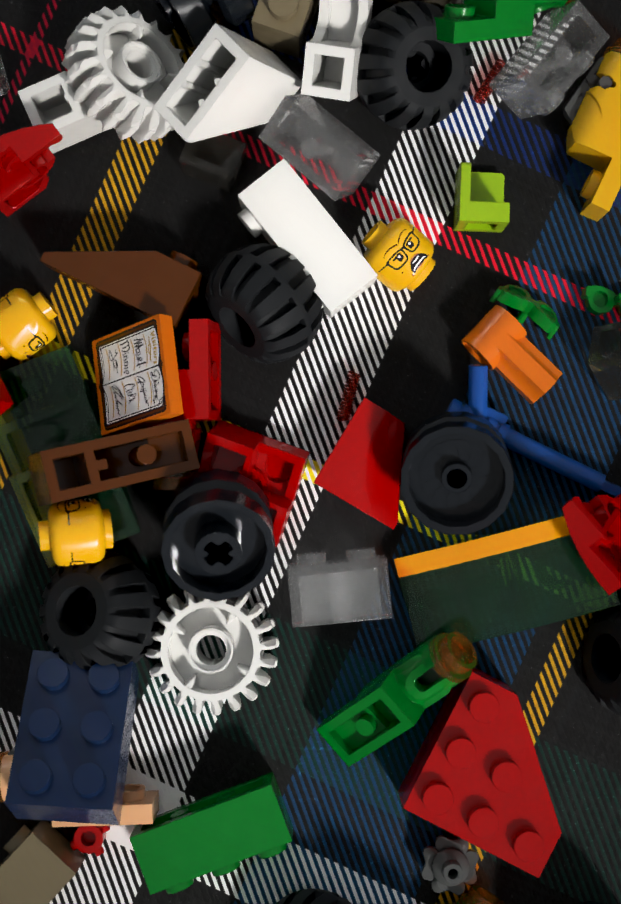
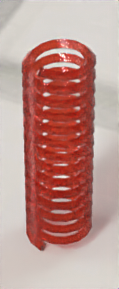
[472,59,510,104]
[336,371,361,421]

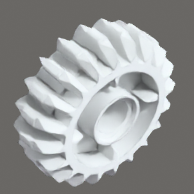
[61,6,185,144]
[145,590,279,715]

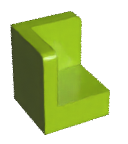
[453,162,510,233]

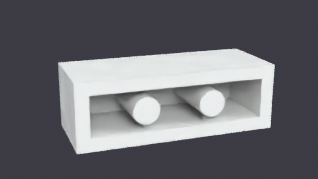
[237,158,378,318]

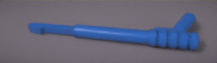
[446,364,621,497]

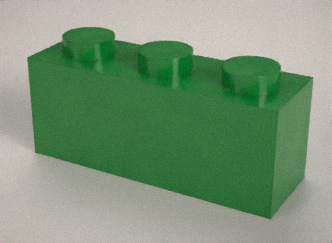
[129,772,293,895]

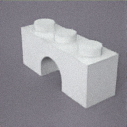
[301,0,373,102]

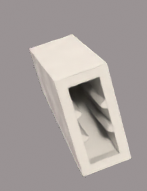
[153,23,302,143]

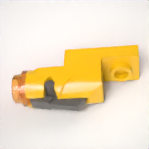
[563,38,621,222]

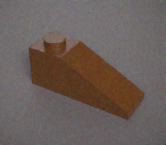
[40,250,205,332]
[27,419,200,507]

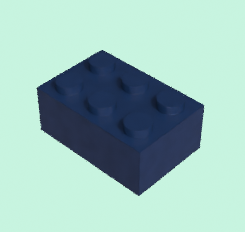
[5,650,139,825]

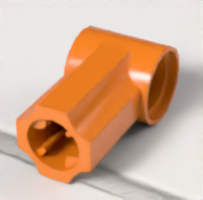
[461,305,563,404]

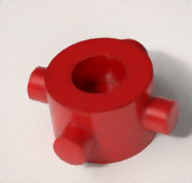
[70,826,110,857]

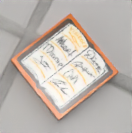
[92,314,183,436]

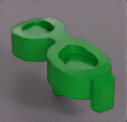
[489,284,560,341]
[581,285,621,317]

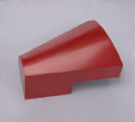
[0,123,62,217]
[313,397,405,530]
[197,420,310,547]
[562,494,621,595]

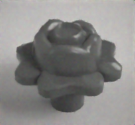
[421,835,479,895]

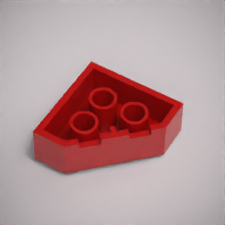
[398,664,562,878]

